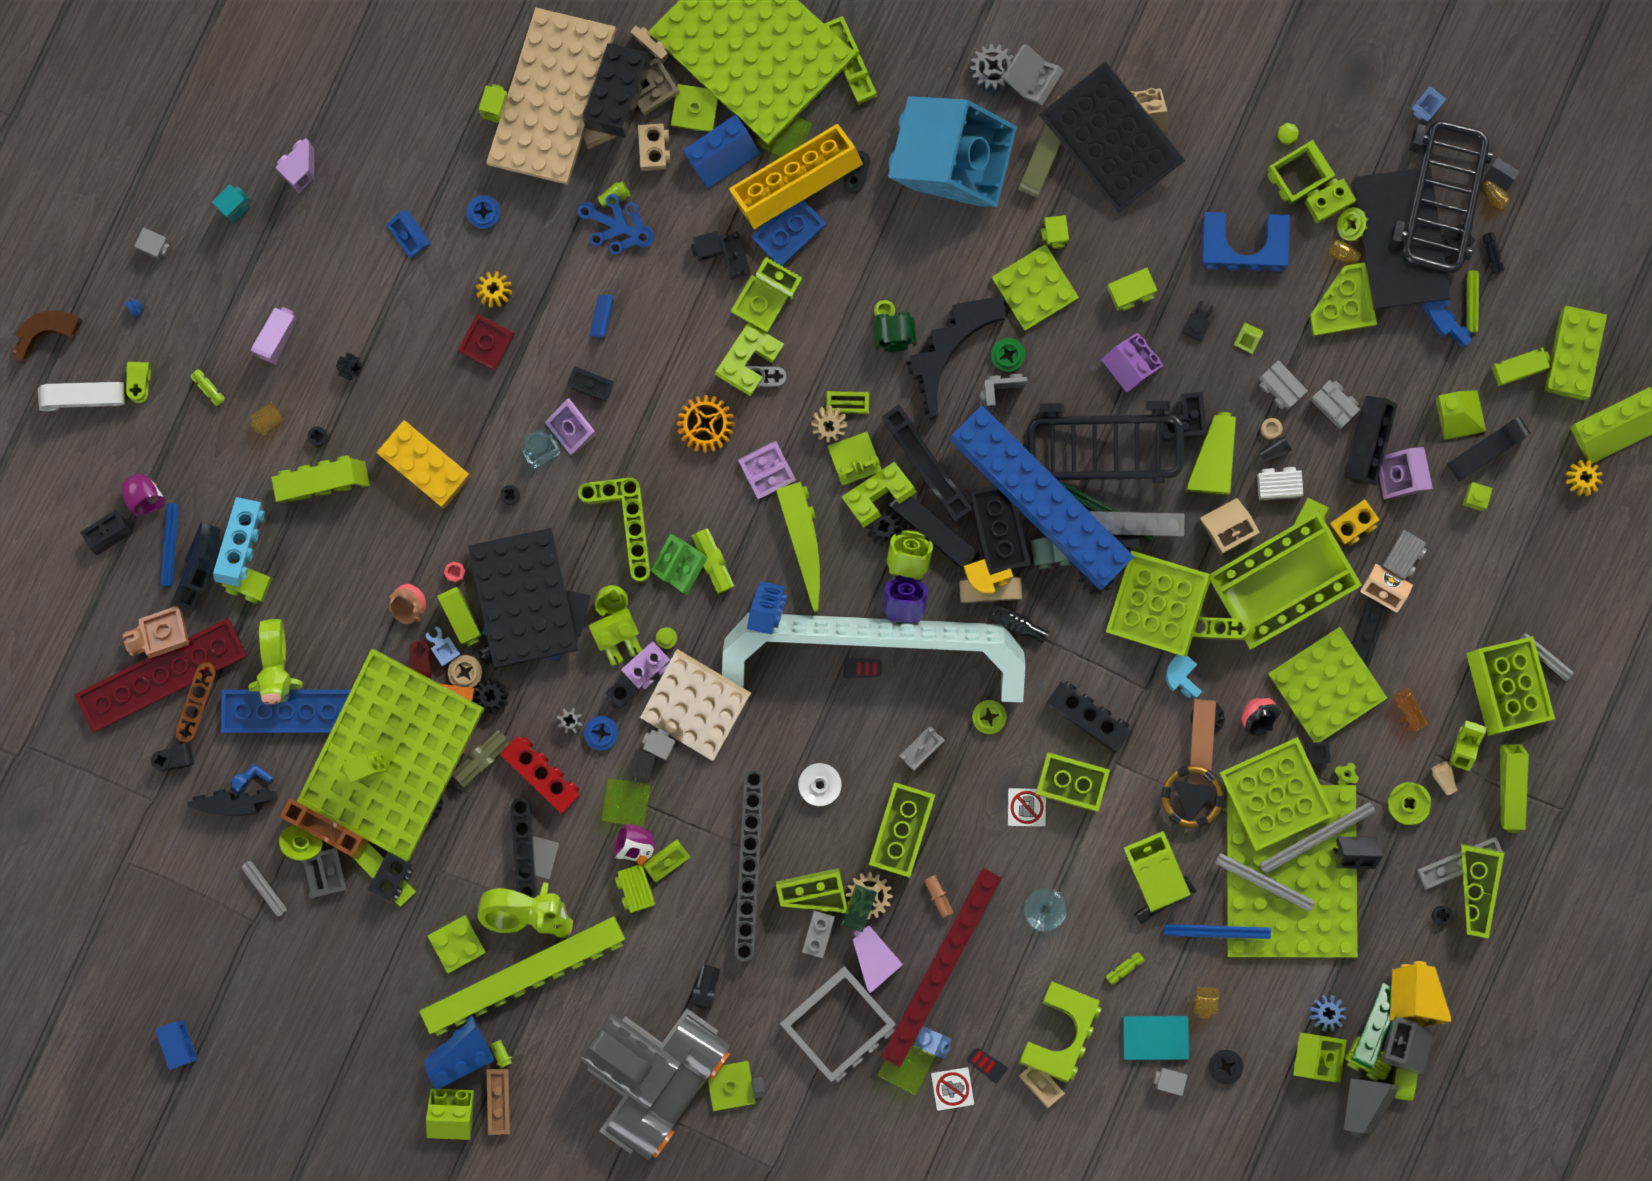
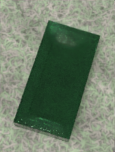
[841,884,877,932]

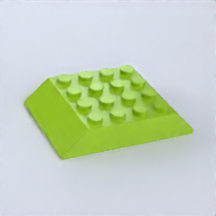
[1210,511,1362,650]

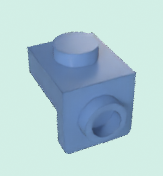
[1411,86,1446,122]
[914,1026,952,1058]

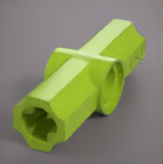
[692,528,735,594]

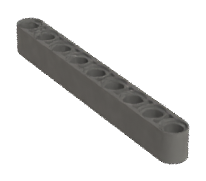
[735,770,764,962]

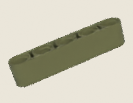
[1018,96,1061,198]

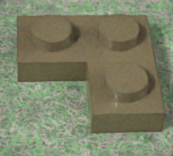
[637,57,680,115]

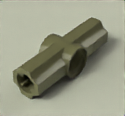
[452,730,510,788]

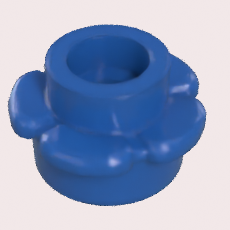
[125,298,144,318]

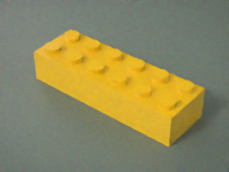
[729,124,863,229]

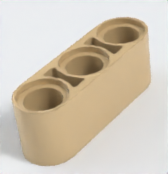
[959,578,1022,603]

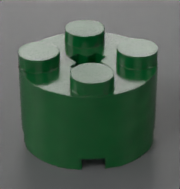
[872,312,917,352]

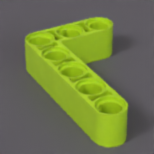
[578,478,651,583]

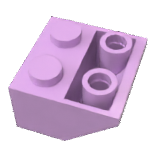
[276,138,314,193]

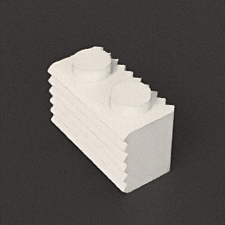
[1257,467,1303,501]

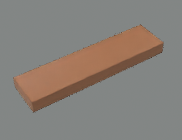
[1189,699,1216,786]

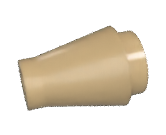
[1432,762,1458,795]

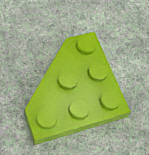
[1310,262,1377,336]

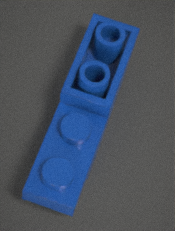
[1421,300,1472,349]

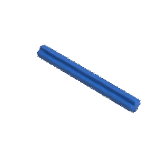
[1164,924,1271,939]

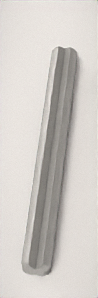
[1215,854,1315,911]

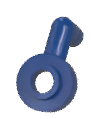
[230,764,274,795]

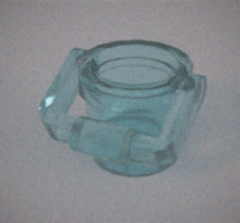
[521,431,561,468]

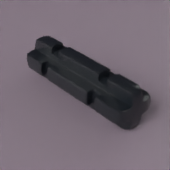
[1482,232,1505,274]

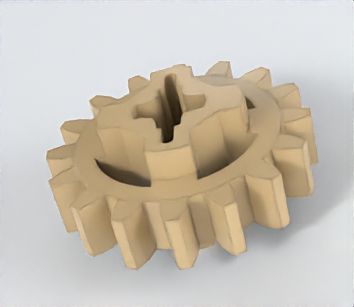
[846,872,893,919]

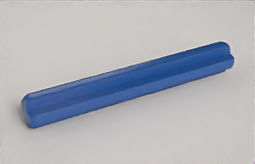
[160,503,179,587]

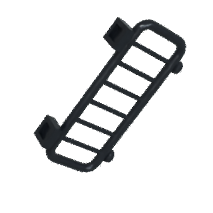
[1388,121,1493,273]
[1027,401,1184,483]

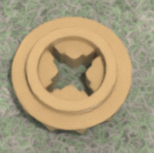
[448,655,482,688]

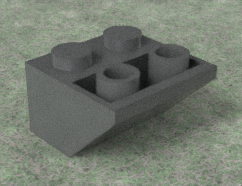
[1381,1017,1434,1075]

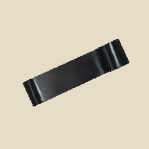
[1447,416,1531,481]

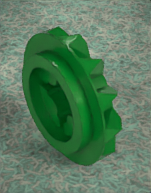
[991,338,1025,372]

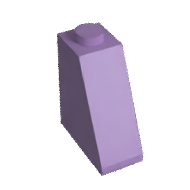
[251,307,297,365]
[853,925,903,993]

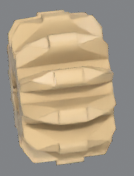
[811,406,847,442]

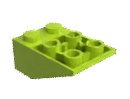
[1124,831,1191,912]

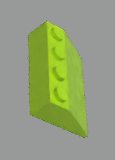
[1466,636,1555,736]

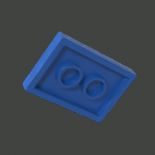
[751,200,826,266]

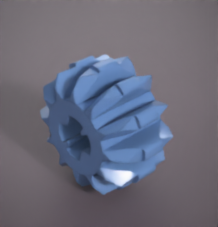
[1310,995,1346,1032]

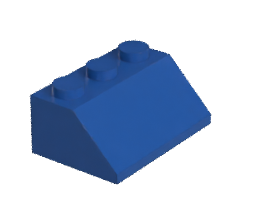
[683,115,760,189]

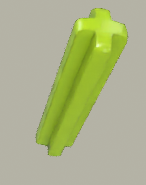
[1466,270,1479,333]

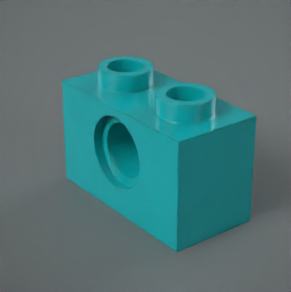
[212,184,251,224]

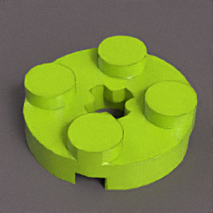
[1387,782,1431,825]

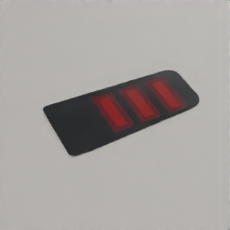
[843,659,882,679]
[967,1048,1008,1083]

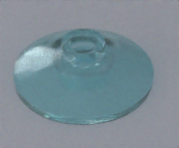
[1024,888,1067,931]

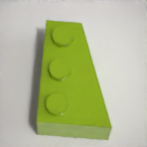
[776,868,848,914]

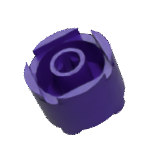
[883,575,928,623]

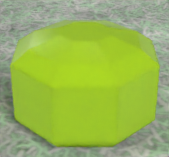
[1277,123,1299,145]

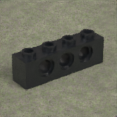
[1045,681,1131,753]

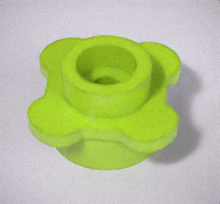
[1335,763,1359,785]

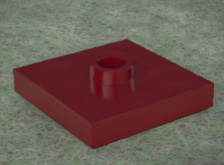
[457,314,515,371]

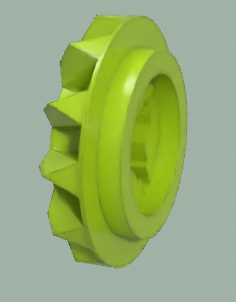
[1337,207,1368,241]
[972,700,1007,734]

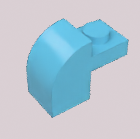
[1166,654,1202,699]

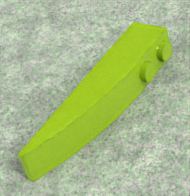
[776,482,820,613]

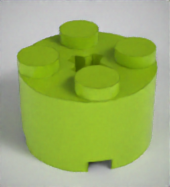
[887,531,933,580]

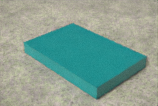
[1123,1016,1189,1060]

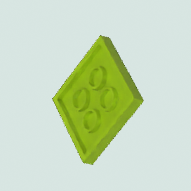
[991,244,1079,332]

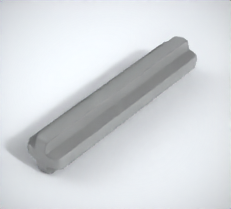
[1520,633,1573,681]
[242,861,287,917]

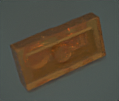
[1394,687,1428,732]

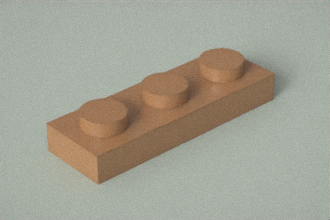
[487,1069,511,1135]

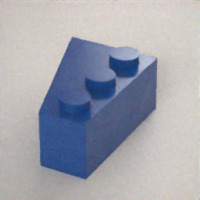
[424,1016,494,1090]

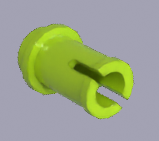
[489,1040,512,1069]

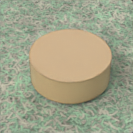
[1261,418,1283,440]

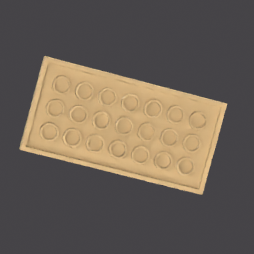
[486,7,616,185]

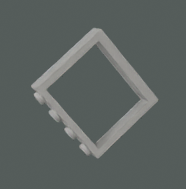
[780,966,896,1082]

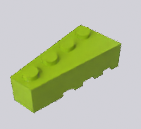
[1461,844,1504,938]

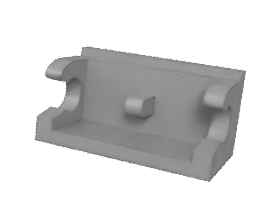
[899,726,945,771]

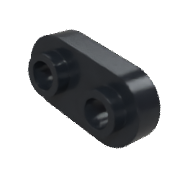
[843,151,870,193]

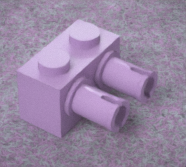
[621,641,670,690]

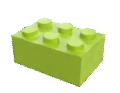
[1035,753,1110,812]

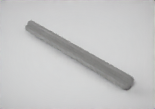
[1260,802,1375,873]

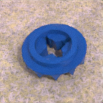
[467,195,501,229]
[584,716,618,750]

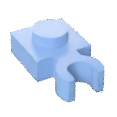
[426,627,461,666]

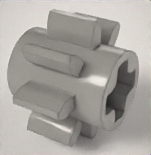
[557,708,583,734]

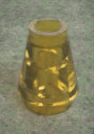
[1481,179,1511,211]
[1328,239,1361,264]

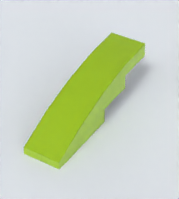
[825,16,877,105]

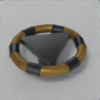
[1161,766,1224,828]

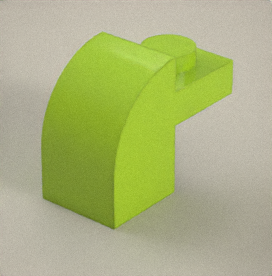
[1449,721,1487,771]

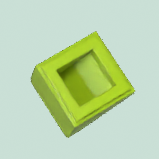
[1234,323,1263,354]

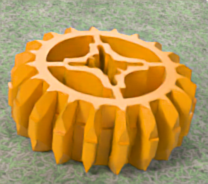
[677,395,734,453]

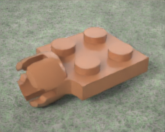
[123,606,189,658]

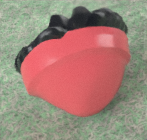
[1241,698,1282,736]

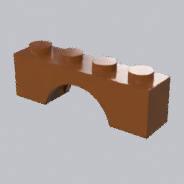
[279,798,369,860]

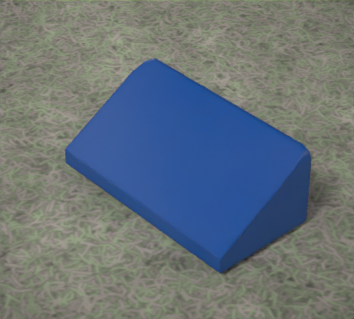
[386,210,431,258]
[590,295,614,339]

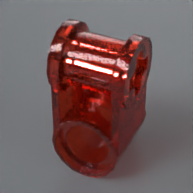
[409,640,432,679]

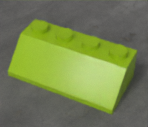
[1570,387,1652,464]

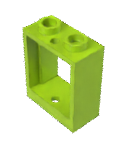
[1267,140,1335,205]

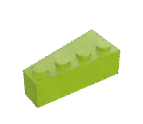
[271,456,370,503]

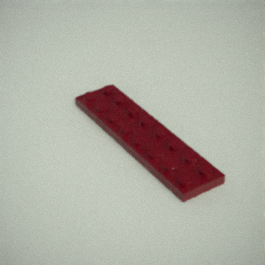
[74,618,248,733]

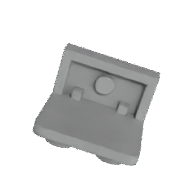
[1003,44,1064,105]
[980,374,1028,411]

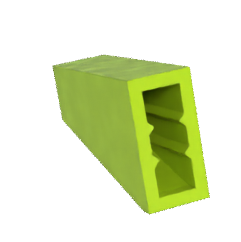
[1186,412,1236,495]
[1500,744,1529,833]

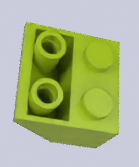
[426,1088,474,1140]

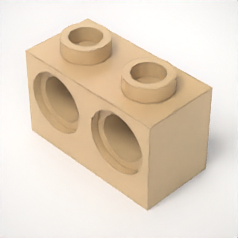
[638,124,670,171]

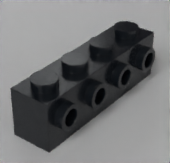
[1344,396,1398,486]

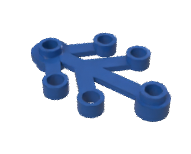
[577,194,654,254]

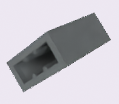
[1344,1078,1399,1137]

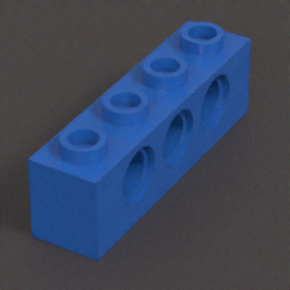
[747,581,787,634]

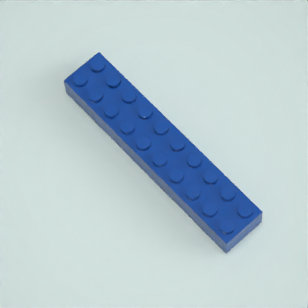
[949,406,1134,590]

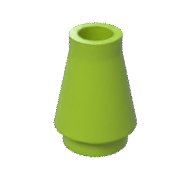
[598,181,631,208]

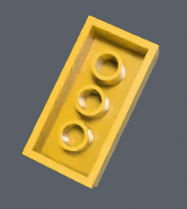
[376,420,471,509]

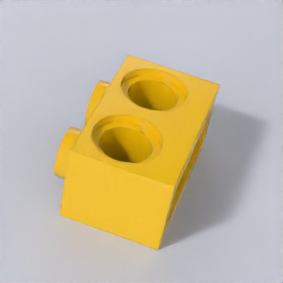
[1328,499,1380,546]

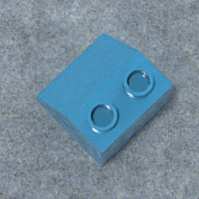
[888,96,1017,207]

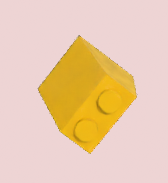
[1390,961,1451,1027]

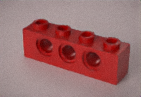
[500,736,580,814]

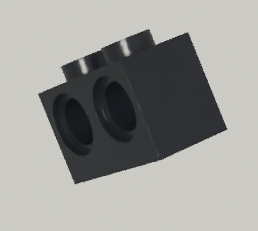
[368,852,413,902]

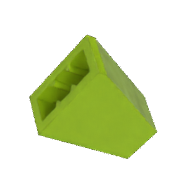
[437,587,482,647]

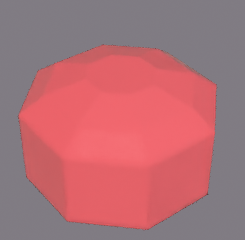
[444,562,466,583]

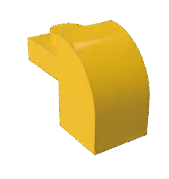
[964,559,1013,595]

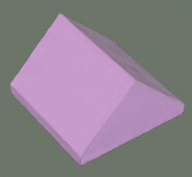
[545,398,597,455]

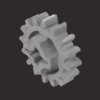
[970,44,1014,91]

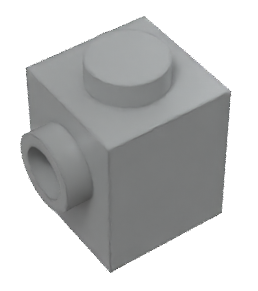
[641,728,676,761]

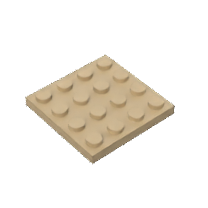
[640,649,751,761]

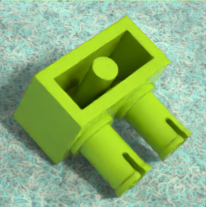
[589,608,643,665]

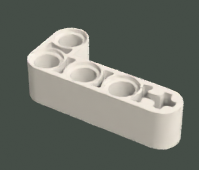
[38,382,125,411]

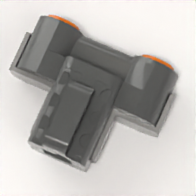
[580,1008,731,1161]

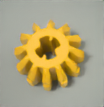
[476,272,512,308]
[1566,460,1603,496]

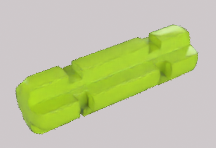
[190,369,225,406]
[1106,952,1144,985]

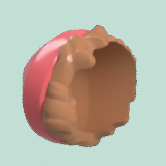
[389,584,426,624]

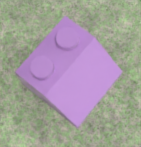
[1379,447,1433,499]

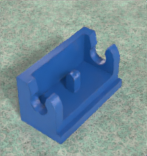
[155,1020,198,1070]

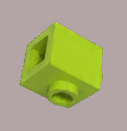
[1041,215,1069,249]

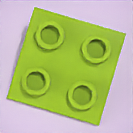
[828,432,882,486]

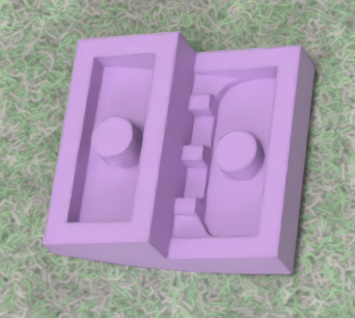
[738,441,796,499]

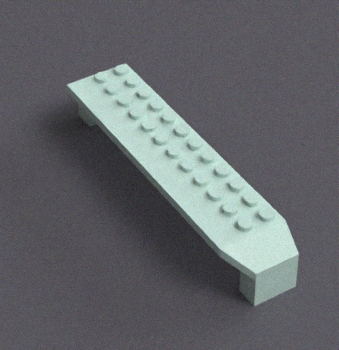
[722,613,1025,702]

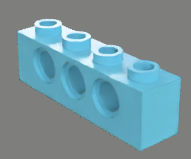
[213,497,265,587]

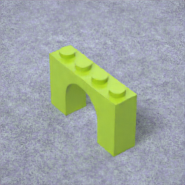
[1019,982,1101,1083]

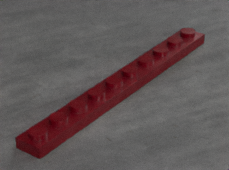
[881,868,1002,1068]

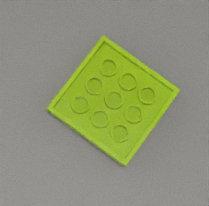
[1106,551,1212,657]
[1268,627,1387,743]
[1219,737,1334,851]

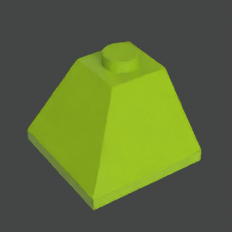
[1435,390,1486,440]

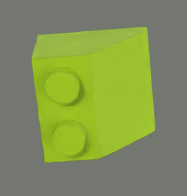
[1294,1032,1347,1083]

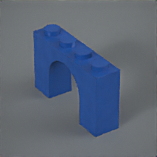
[1201,212,1290,272]

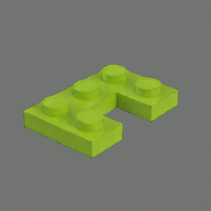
[715,322,784,396]
[842,462,917,528]

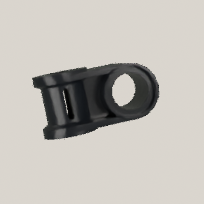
[151,743,195,772]

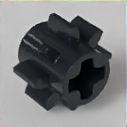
[336,353,363,380]

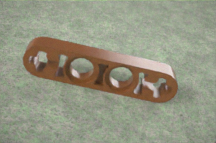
[176,662,216,742]

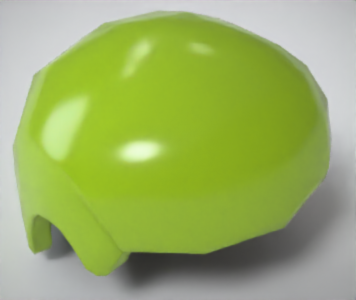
[595,585,628,616]

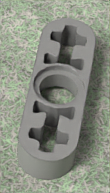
[727,367,787,387]

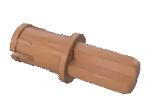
[924,875,953,918]

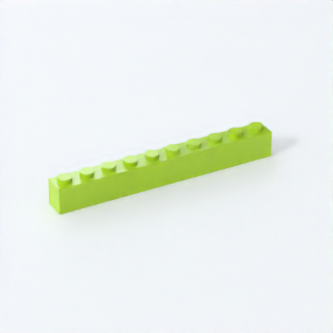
[419,916,626,1036]

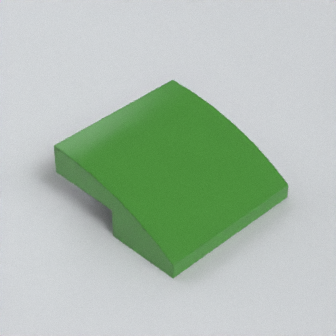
[650,534,708,594]

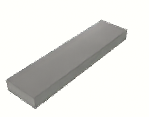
[1417,837,1505,890]

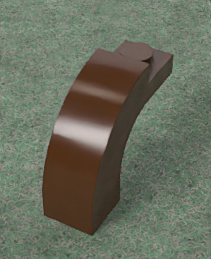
[13,310,83,364]

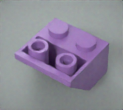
[1101,333,1164,393]

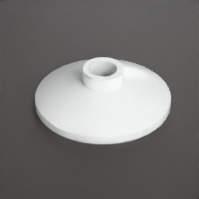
[798,763,841,806]

